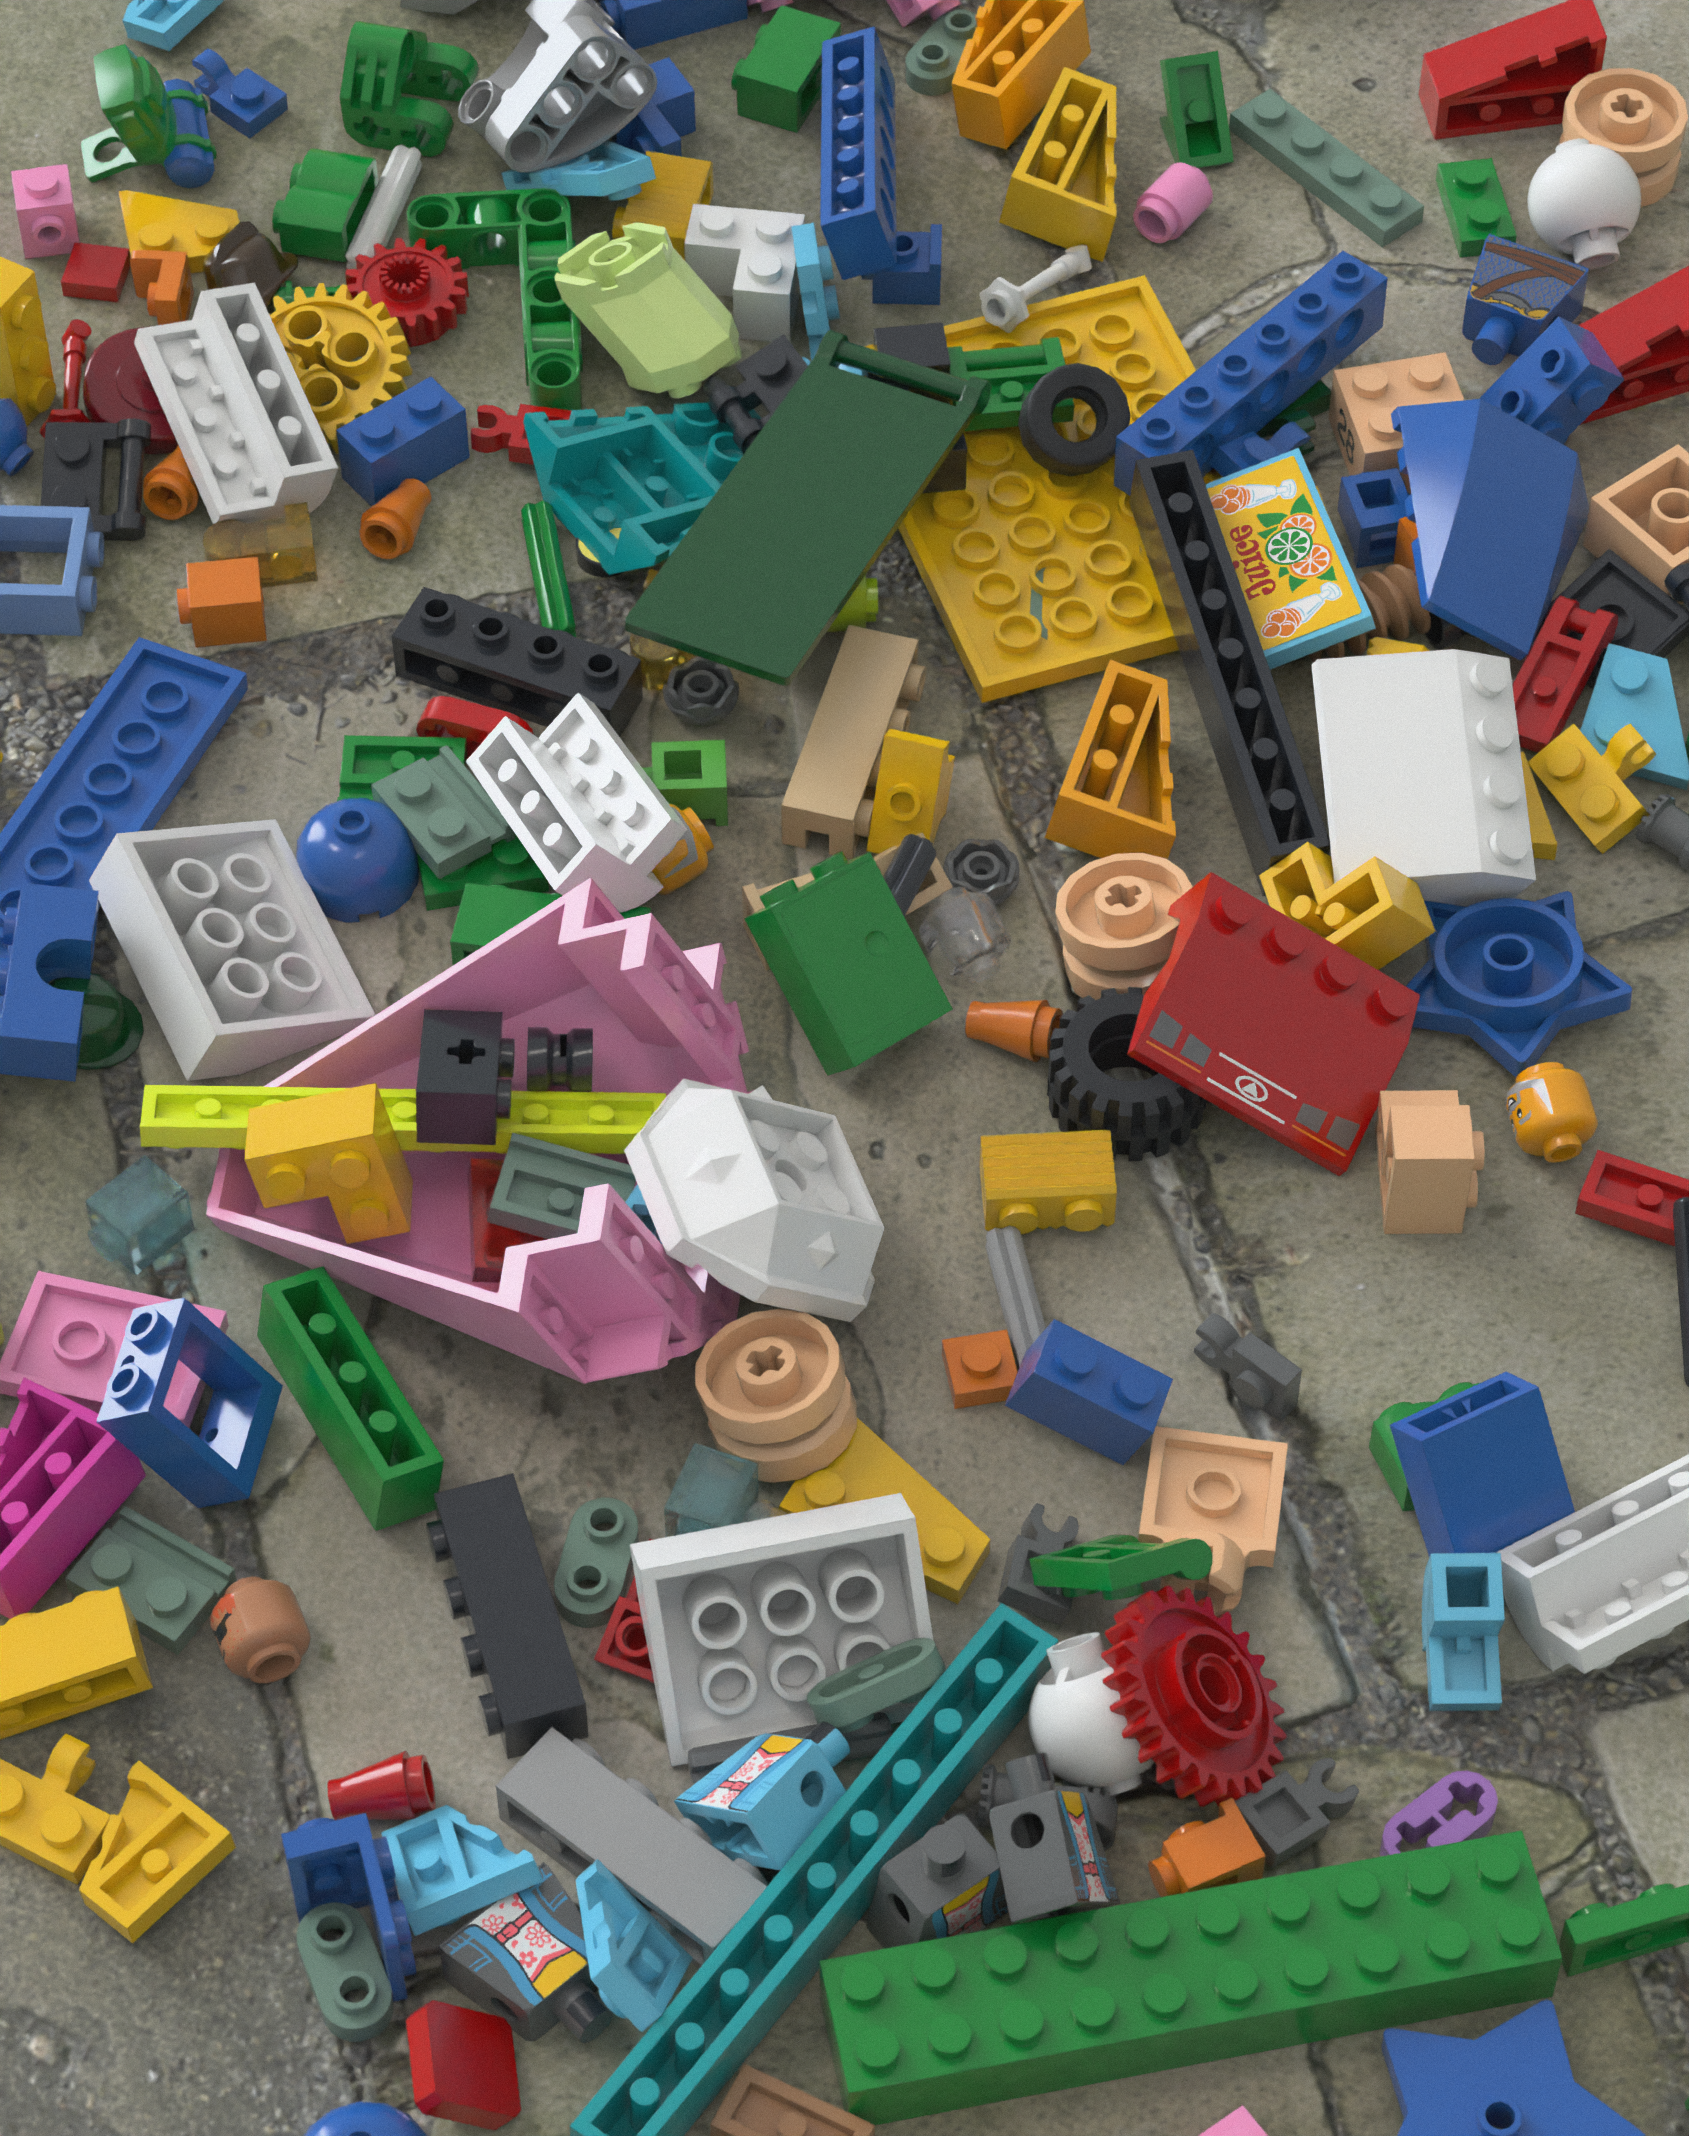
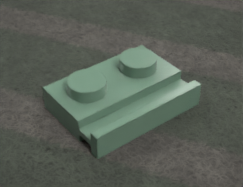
[371,745,515,879]
[487,1133,636,1239]
[65,1506,237,1655]

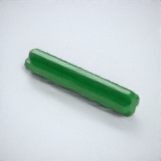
[521,500,576,637]

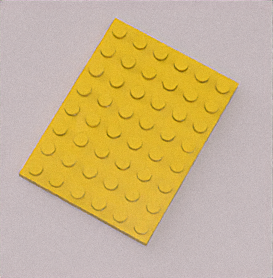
[864,275,1223,703]

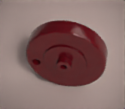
[83,327,178,454]

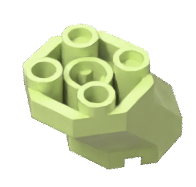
[555,222,742,398]

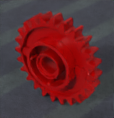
[1101,1585,1286,1807]

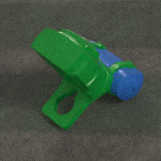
[81,44,217,189]

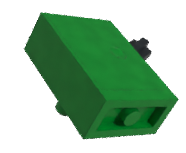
[744,834,953,1076]

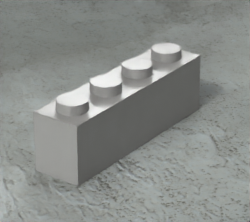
[496,1727,767,1969]

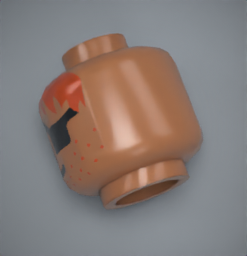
[210,1577,311,1683]

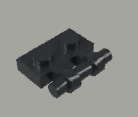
[703,334,808,454]

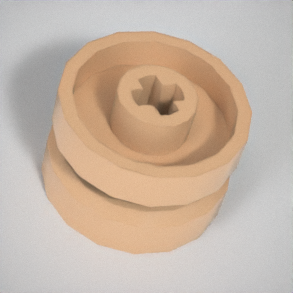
[1559,68,1688,207]
[1055,853,1192,1000]
[695,1308,857,1483]

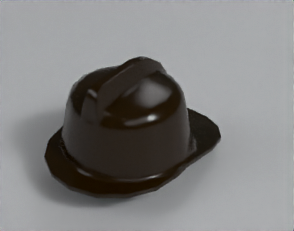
[203,221,298,307]

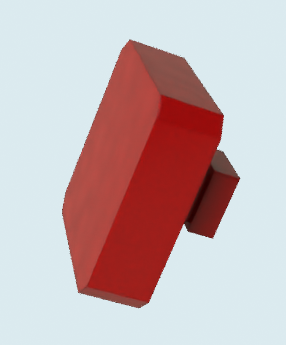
[406,2000,522,2131]

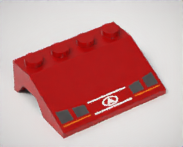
[1127,872,1420,1176]

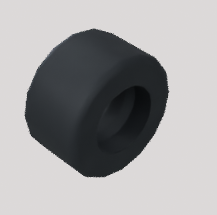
[1018,363,1131,477]

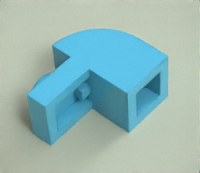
[1422,1553,1505,1711]

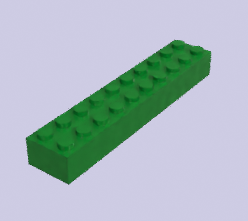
[819,1830,1563,2125]

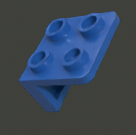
[281,1813,417,2002]

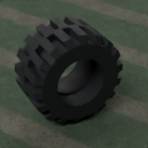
[1047,987,1207,1162]

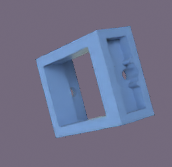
[0,505,104,636]

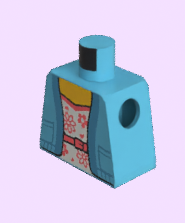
[674,1722,850,1870]

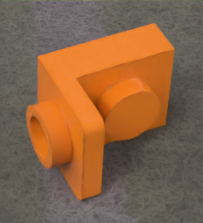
[130,250,194,325]

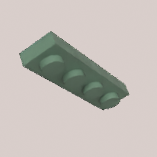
[1229,89,1424,248]

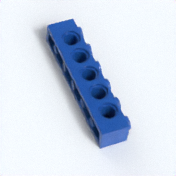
[820,26,897,281]
[1114,250,1388,496]

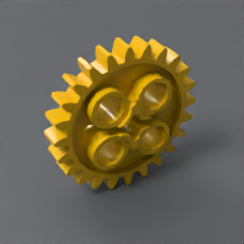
[269,283,412,454]

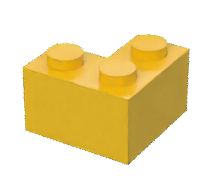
[1259,842,1436,970]
[244,1083,413,1244]

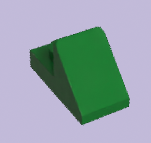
[1159,51,1234,168]

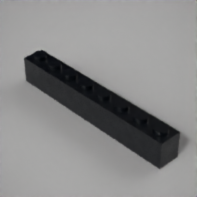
[1129,450,1331,896]

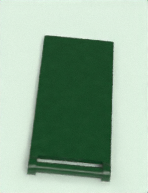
[625,330,992,686]

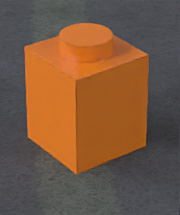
[177,557,267,648]

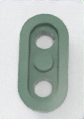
[905,9,977,96]
[554,1498,639,1628]
[807,1638,946,1733]
[296,1903,394,2042]

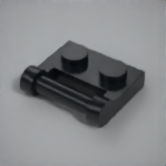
[41,418,152,541]

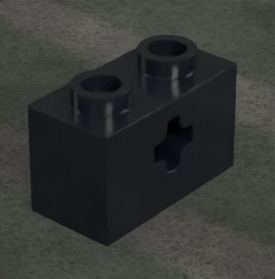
[416,1009,515,1145]

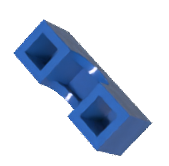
[0,883,99,1082]

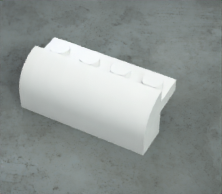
[134,283,338,532]
[466,693,688,913]
[1496,1454,1689,1674]

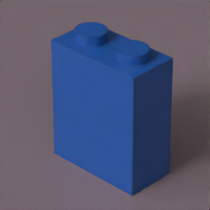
[1390,1371,1575,1557]

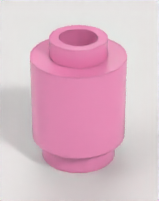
[1133,163,1213,243]

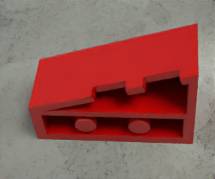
[1418,0,1607,140]
[1578,266,1689,425]

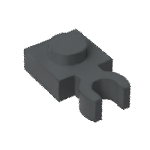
[1194,1313,1302,1422]
[997,1503,1079,1626]
[1235,1757,1360,1869]

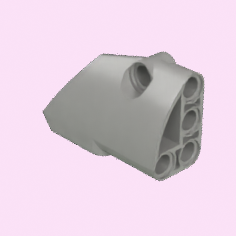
[458,0,657,173]

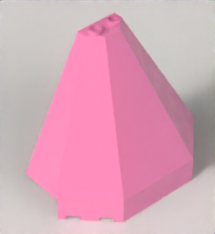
[206,878,754,1384]

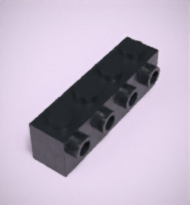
[392,587,643,737]
[426,1473,589,1759]

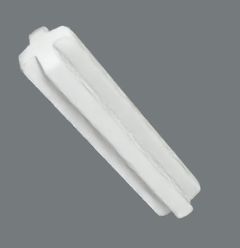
[345,145,422,269]

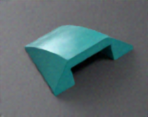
[523,402,762,575]

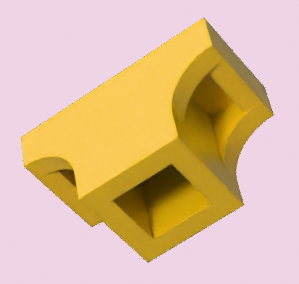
[866,729,955,854]

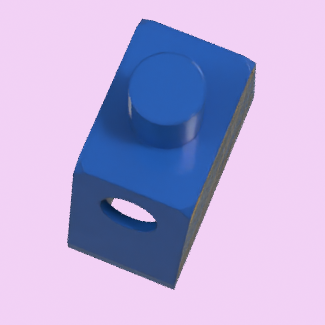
[1462,234,1589,365]

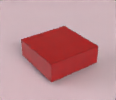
[61,242,131,302]

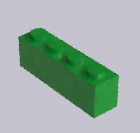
[257,1266,444,1531]

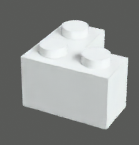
[685,204,805,342]

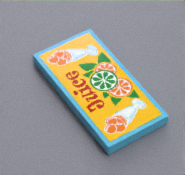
[1205,448,1376,669]

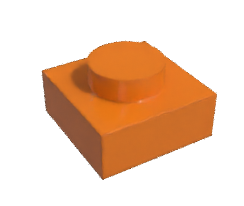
[942,1330,1017,1409]

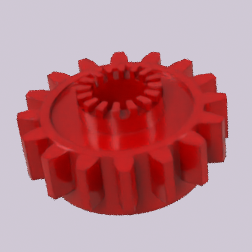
[345,238,469,347]

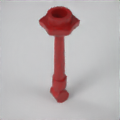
[39,319,93,438]

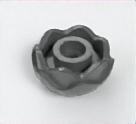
[663,657,739,726]
[944,839,1020,909]

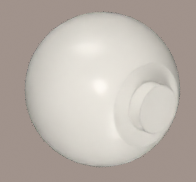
[1528,139,1641,270]
[1028,1632,1154,1795]

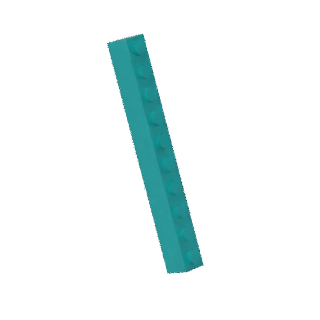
[570,1603,1059,2136]

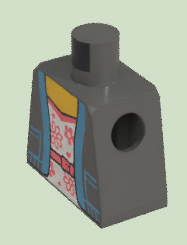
[989,1753,1120,1922]
[867,1814,1009,1949]
[439,1862,613,2043]

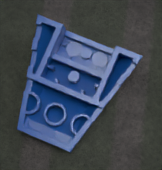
[1391,399,1589,661]

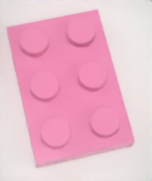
[0,1271,229,1428]

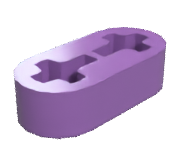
[1379,1771,1498,1857]

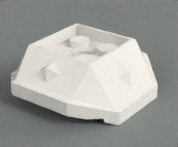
[624,1078,884,1322]

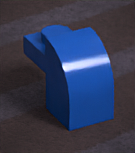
[611,57,696,157]

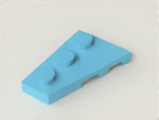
[501,140,656,201]

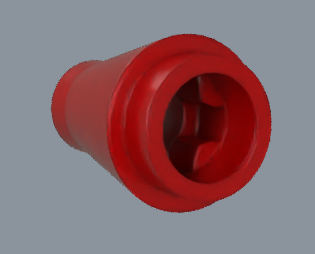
[327,1751,436,1820]

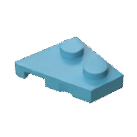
[1580,643,1689,790]

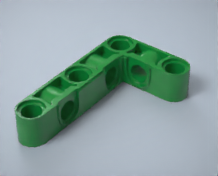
[406,188,583,410]

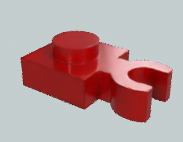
[470,404,571,465]

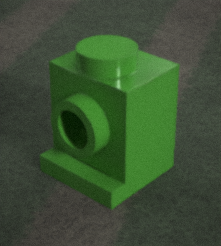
[642,740,728,826]

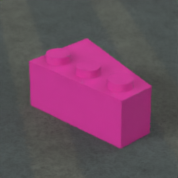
[0,1377,146,1619]

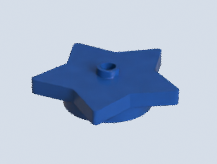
[1406,891,1632,1077]
[1381,1999,1646,2136]

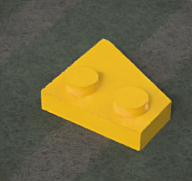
[119,190,239,274]
[79,1761,236,1943]

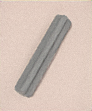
[985,1225,1046,1370]

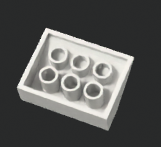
[1311,649,1536,907]
[89,819,376,1081]
[630,1493,933,1767]

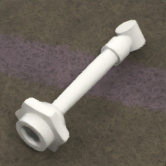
[979,245,1092,333]

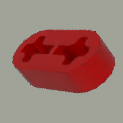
[416,696,534,760]

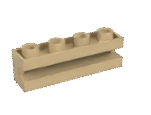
[781,625,927,859]

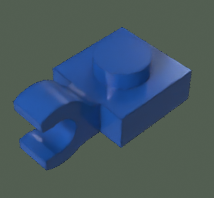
[192,49,288,139]
[1209,422,1311,477]

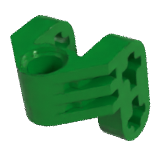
[339,21,479,156]

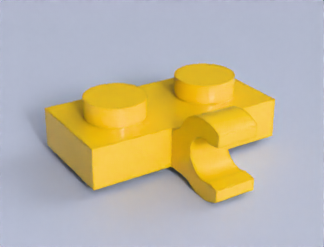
[1528,723,1656,854]
[0,1733,111,1885]

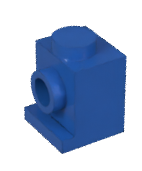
[862,224,942,305]
[1337,468,1409,568]

